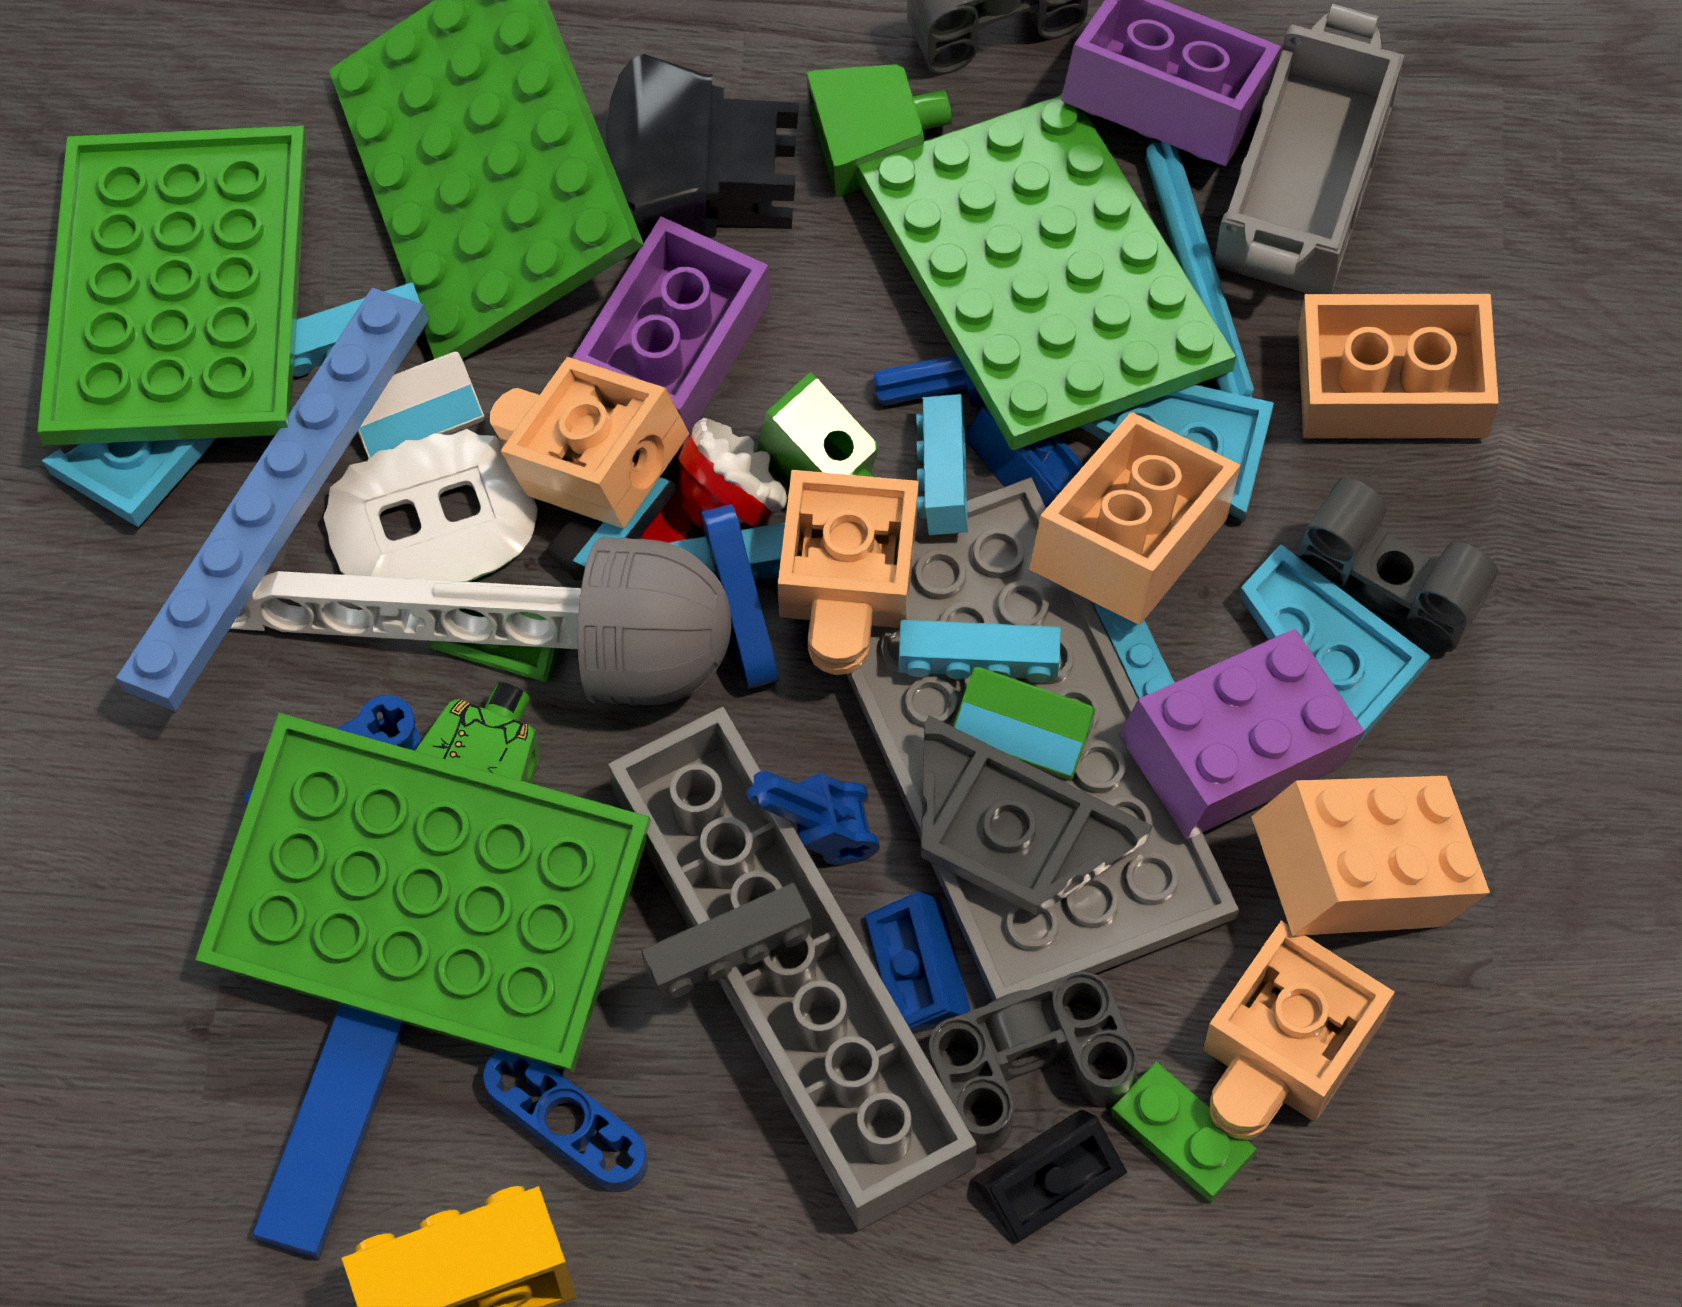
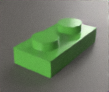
[1111,1062,1257,1203]

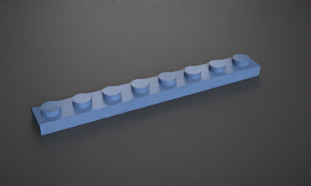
[116,288,429,712]

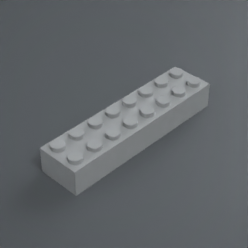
[608,707,977,1230]

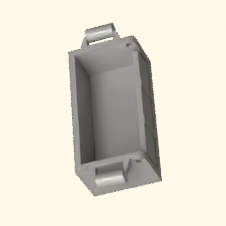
[1214,4,1405,294]

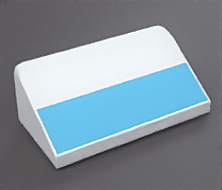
[357,352,485,459]

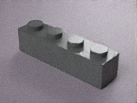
[641,882,812,999]

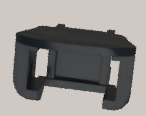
[606,54,799,243]

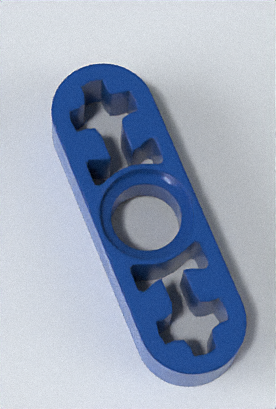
[701,504,779,689]
[483,1051,648,1192]

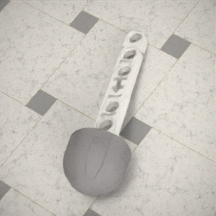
[230,537,731,705]

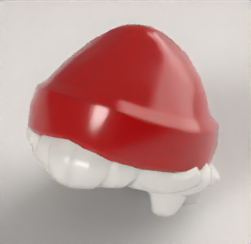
[678,418,787,529]

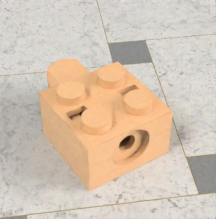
[490,357,689,529]
[778,470,919,675]
[1203,920,1395,1140]

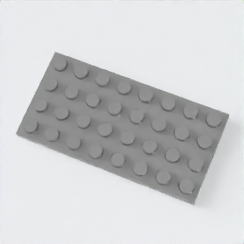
[846,478,1239,1001]

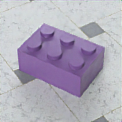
[1061,0,1282,166]
[572,216,771,445]
[1119,629,1365,840]

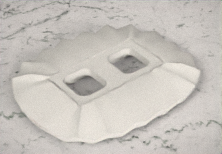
[323,429,538,582]

